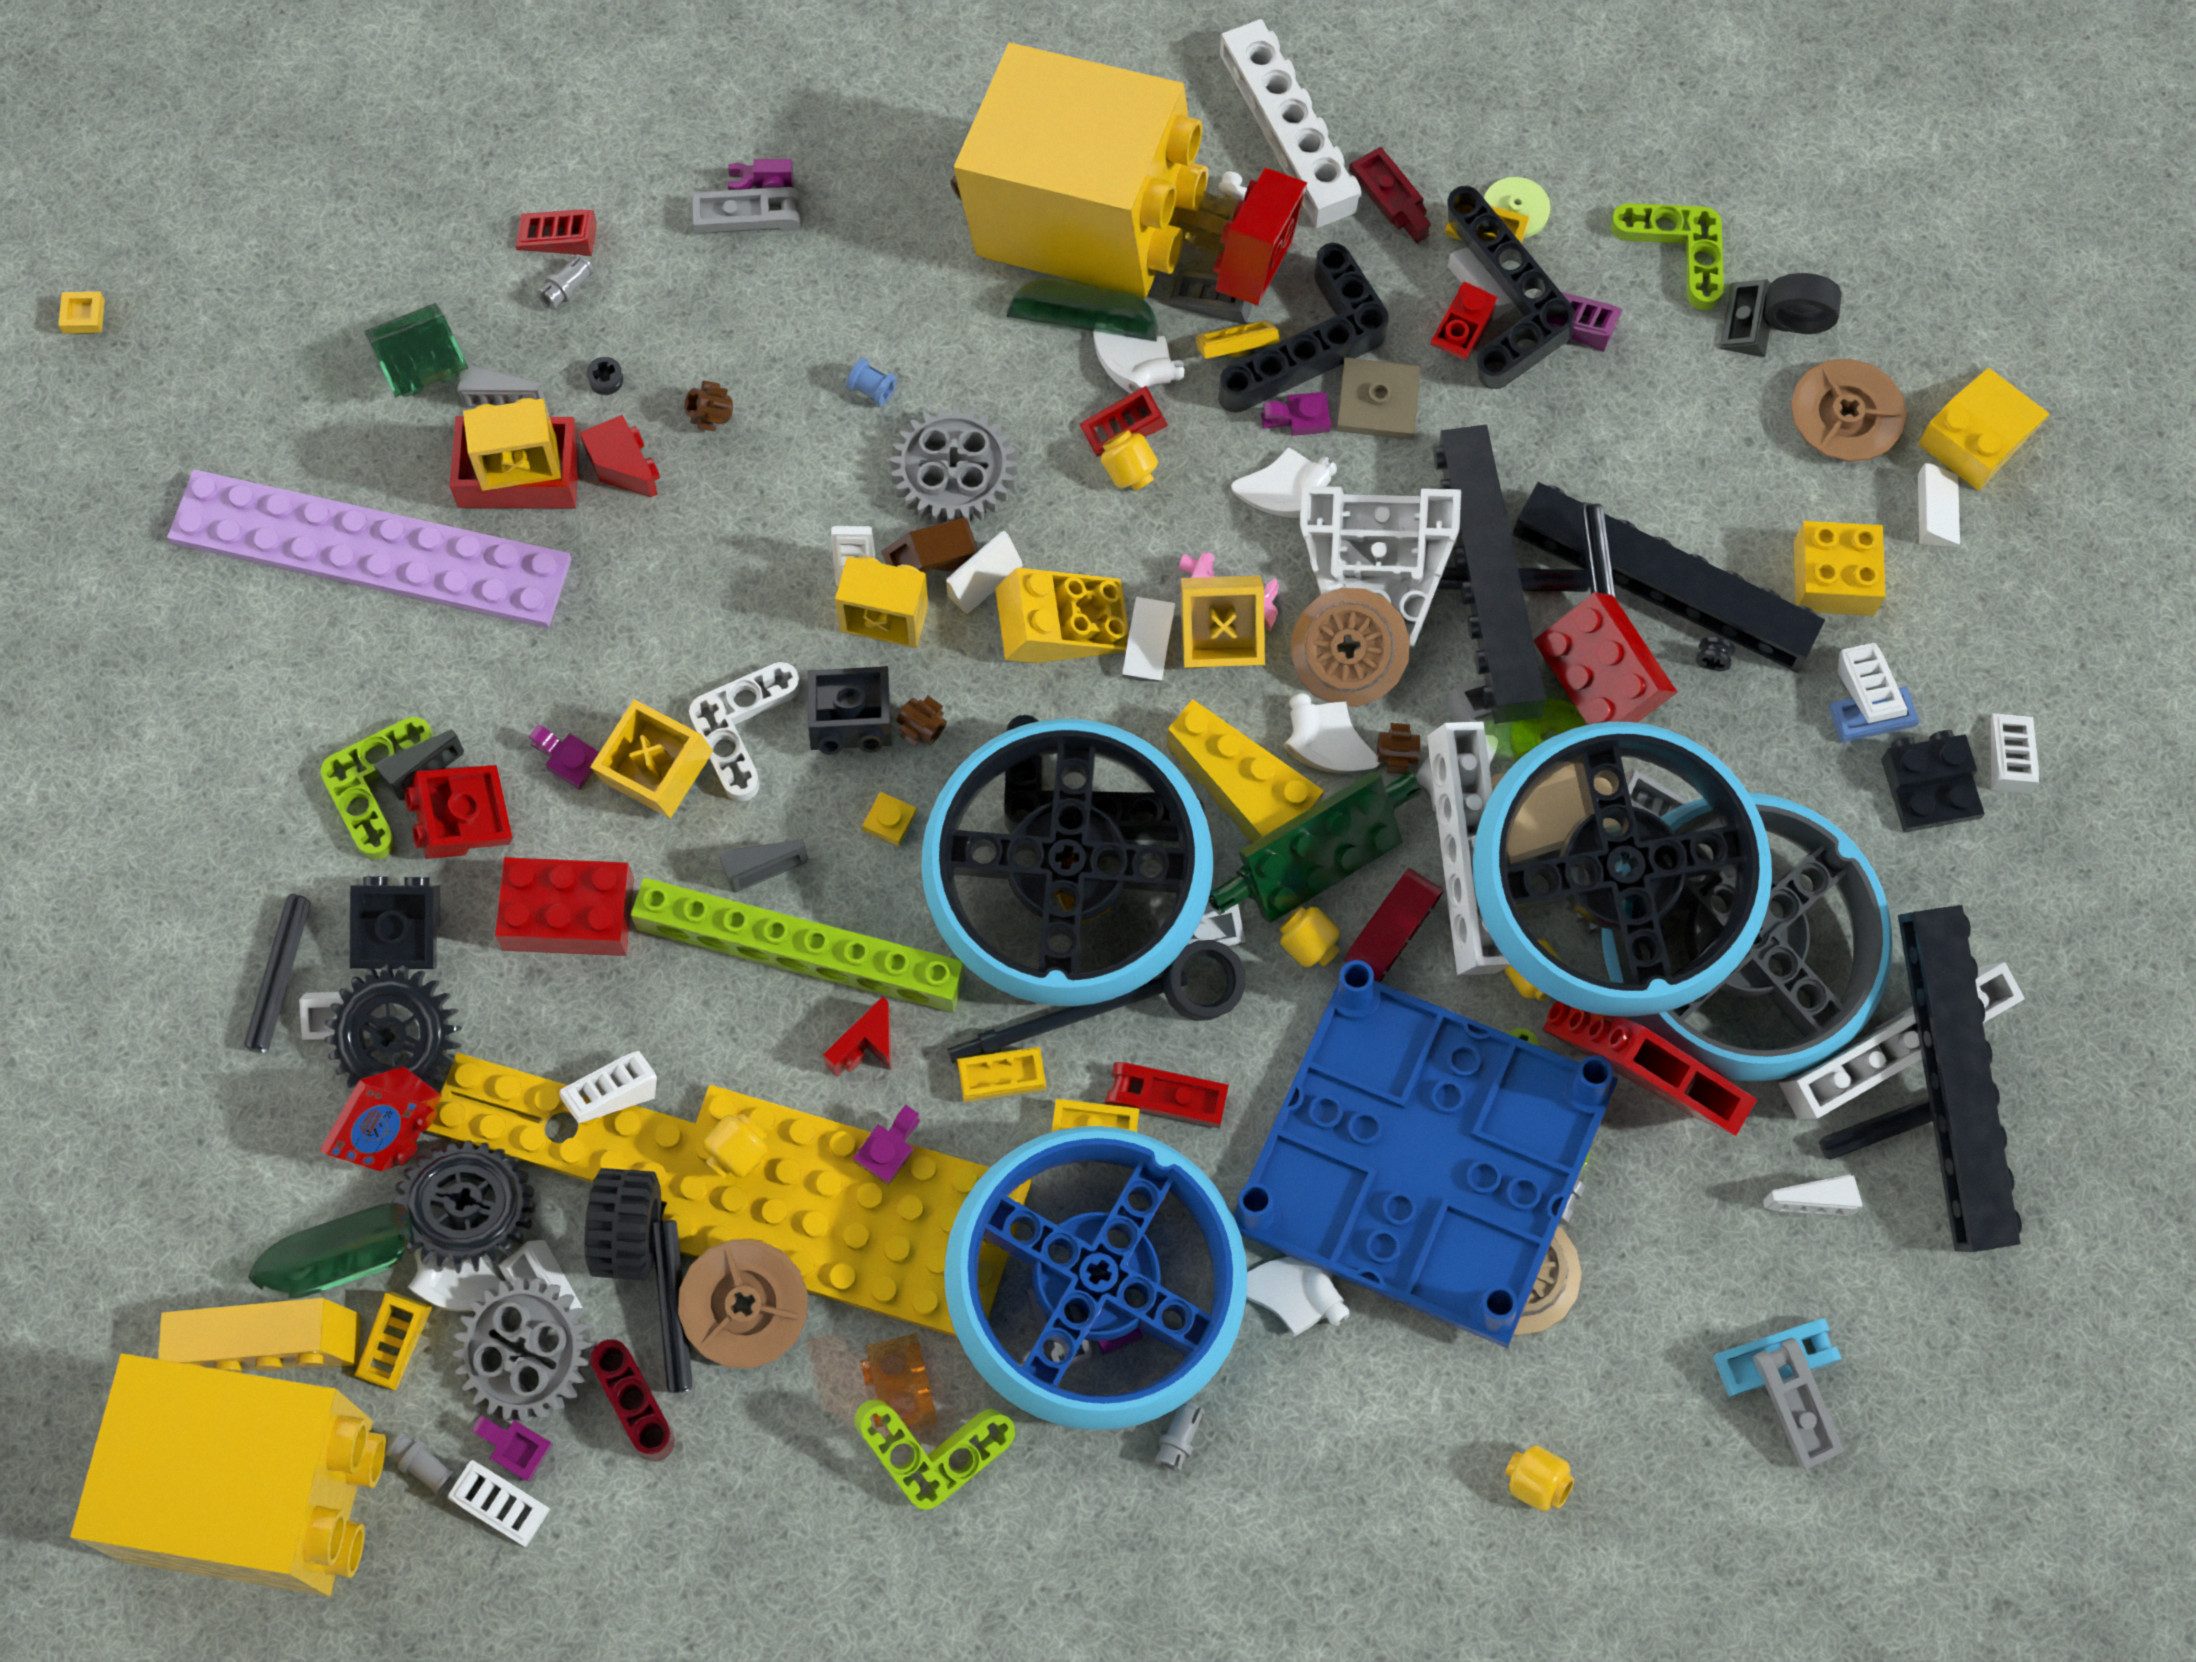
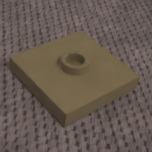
[1336,357,1421,440]

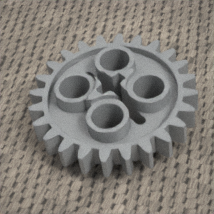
[890,405,1017,525]
[453,1278,595,1422]

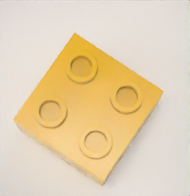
[463,398,561,491]
[1794,521,1886,616]
[835,556,928,648]
[1181,575,1265,668]
[590,699,713,819]

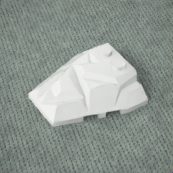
[1300,486,1461,647]

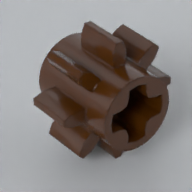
[684,380,733,432]
[896,695,947,748]
[1377,723,1420,774]

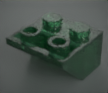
[363,303,468,398]

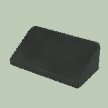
[1720,279,1771,357]

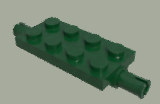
[1209,771,1422,923]

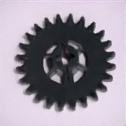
[325,965,462,1089]
[391,1140,536,1274]

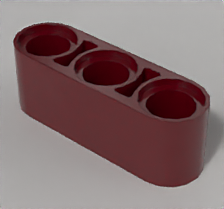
[1343,867,1444,982]
[590,1339,675,1461]

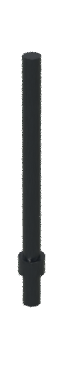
[947,970,1188,1064]

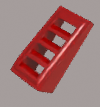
[515,209,597,256]
[1079,386,1168,457]

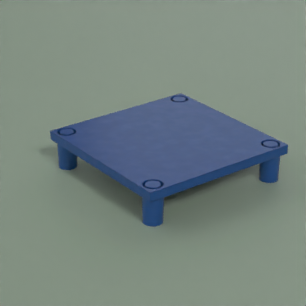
[1233,960,1618,1349]

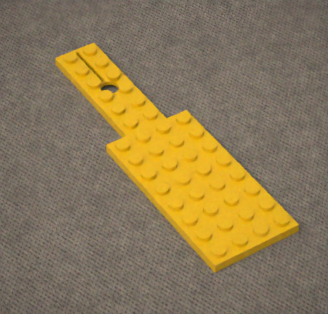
[427,1052,1032,1338]

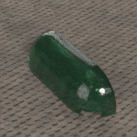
[1006,279,1158,342]
[248,1203,412,1299]

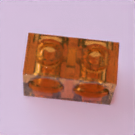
[860,1333,938,1436]

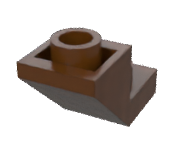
[881,518,979,573]

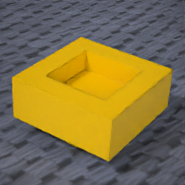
[58,291,105,334]
[862,791,917,847]

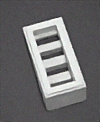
[831,526,876,587]
[1837,643,1907,723]
[1991,713,2039,794]
[559,1051,657,1124]
[1763,1174,1862,1216]
[447,1460,550,1548]

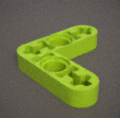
[1610,203,1724,310]
[320,717,434,860]
[854,1399,1015,1510]

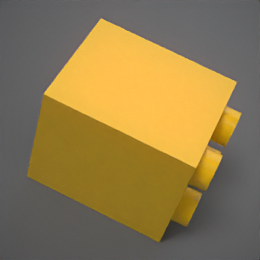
[953,42,1208,299]
[70,1353,386,1597]

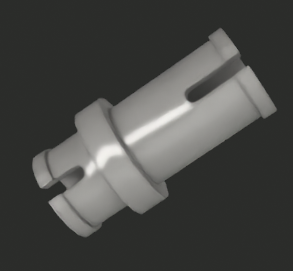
[537,254,594,310]
[1154,1401,1205,1473]
[386,1432,456,1495]

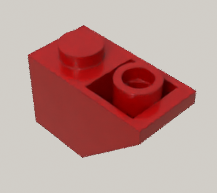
[1430,281,1498,360]
[579,414,660,497]

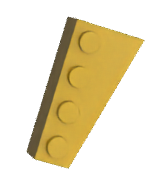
[1167,699,1324,842]
[158,1298,361,1373]

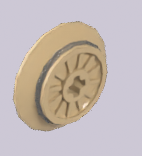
[1514,1226,1582,1336]

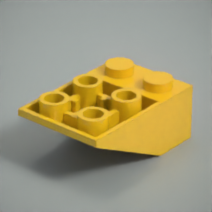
[995,567,1129,663]

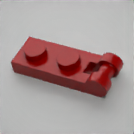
[1105,1062,1229,1129]

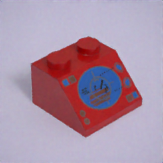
[320,1066,443,1172]

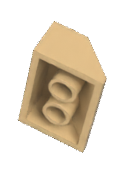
[1491,764,1621,864]

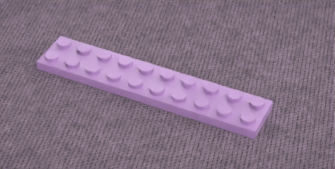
[167,469,572,629]

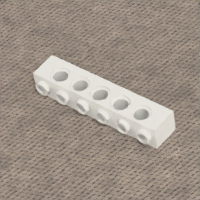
[1220,19,1361,228]
[1427,722,1511,975]
[1779,962,2025,1120]

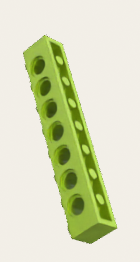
[631,877,965,1013]

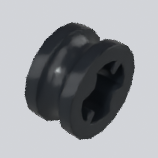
[587,357,623,395]
[1695,637,1735,671]

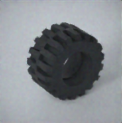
[584,1168,661,1280]

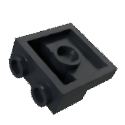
[808,666,892,755]
[1881,730,1985,833]
[350,876,440,969]

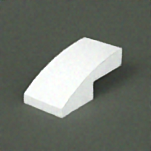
[1122,597,1176,681]

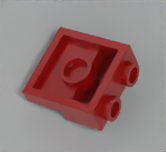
[405,765,513,859]

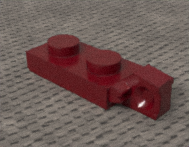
[1349,147,1431,243]

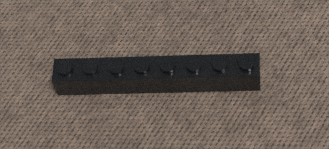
[1433,424,1546,724]
[1512,482,1826,673]
[1898,905,2022,1252]

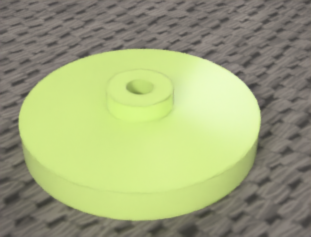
[1484,177,1550,238]

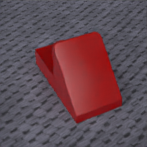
[823,996,891,1077]

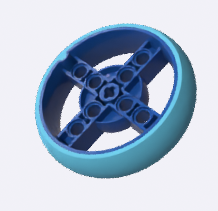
[944,1126,1247,1430]

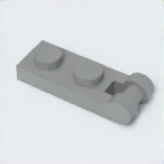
[692,187,800,233]
[1753,1338,1844,1470]

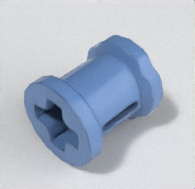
[846,358,897,407]

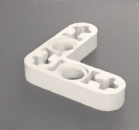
[689,662,800,802]

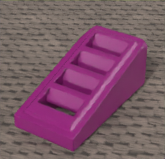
[1548,292,1622,352]

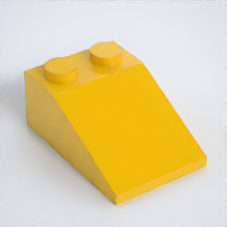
[1918,368,2050,491]

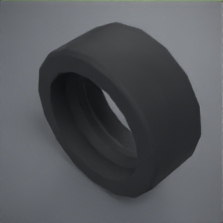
[1765,273,1842,335]
[1162,940,1246,1021]

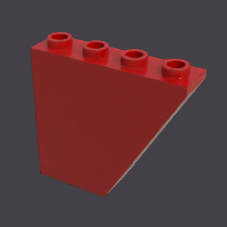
[1542,1001,1757,1136]

